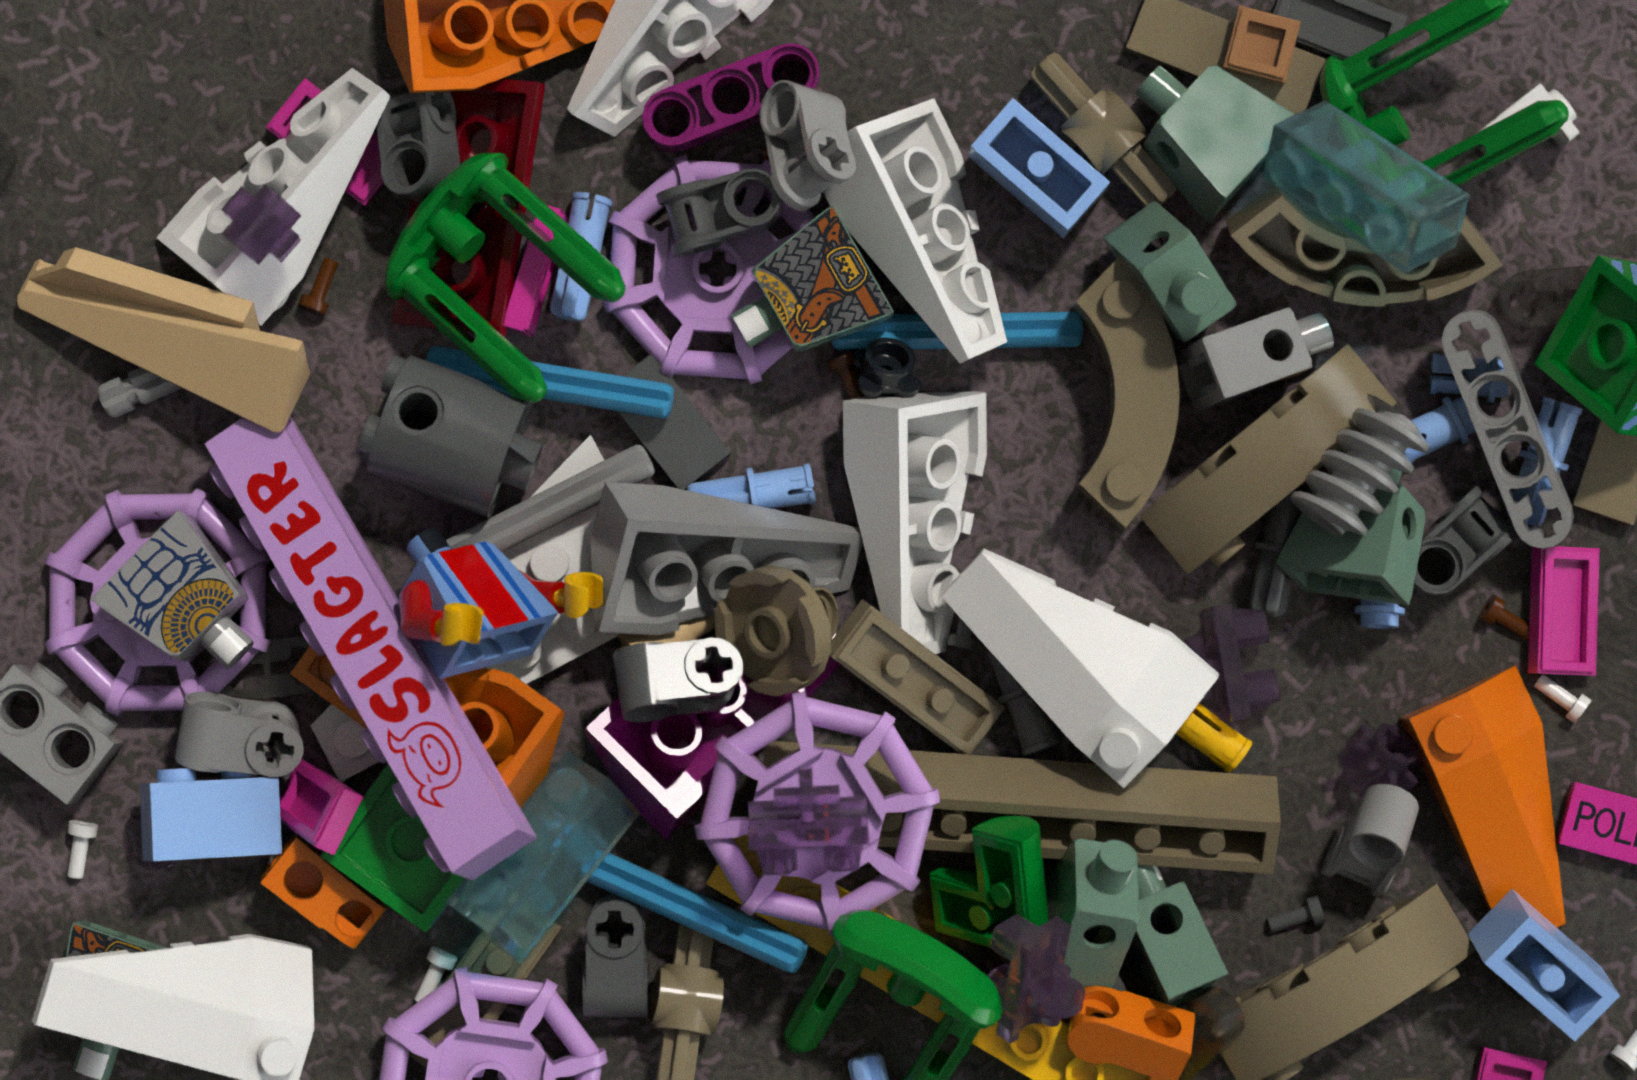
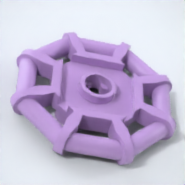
[602,154,815,385]
[44,488,271,716]
[695,692,940,936]
[379,966,608,1080]

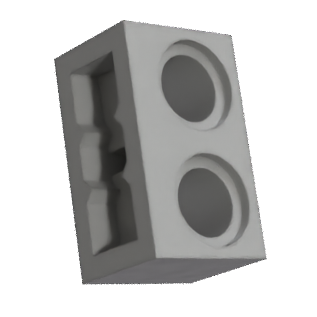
[0,662,124,805]

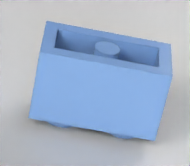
[968,98,1110,239]
[139,768,282,861]
[1468,889,1620,1041]

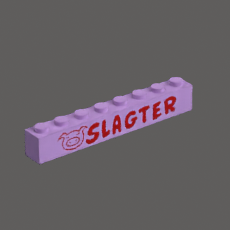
[204,416,537,880]

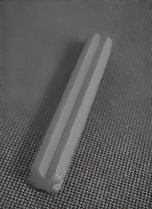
[446,445,655,552]

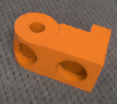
[260,833,387,949]
[1067,986,1195,1080]

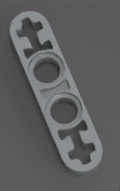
[1442,309,1574,549]

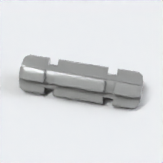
[97,367,181,417]

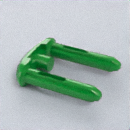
[1320,0,1569,221]
[385,153,626,403]
[784,910,1003,1080]

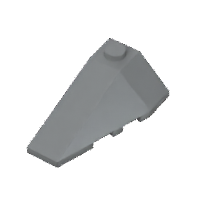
[590,482,863,635]

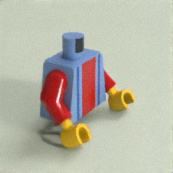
[399,528,603,679]

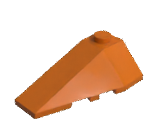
[383,0,615,93]
[290,646,565,810]
[1399,665,1566,928]

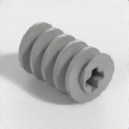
[1290,394,1430,538]

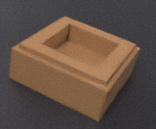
[1222,5,1301,86]

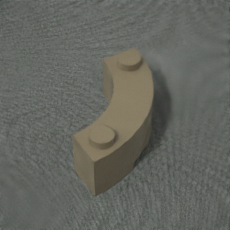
[1226,182,1503,307]
[1071,256,1180,531]
[1139,344,1397,574]
[1202,884,1476,1080]

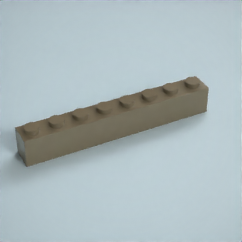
[763,741,1281,874]

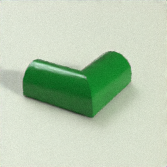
[929,816,1050,961]

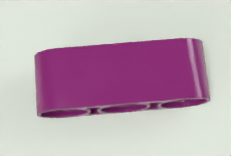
[642,43,820,154]

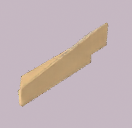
[17,247,310,433]

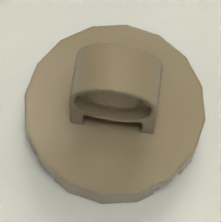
[715,565,839,697]

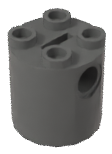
[358,355,543,518]

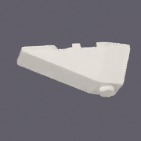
[567,0,774,137]
[156,68,391,326]
[822,98,1007,363]
[843,391,987,654]
[941,549,1219,788]
[32,934,315,1080]

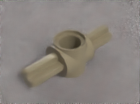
[1030,52,1177,207]
[649,923,724,1080]

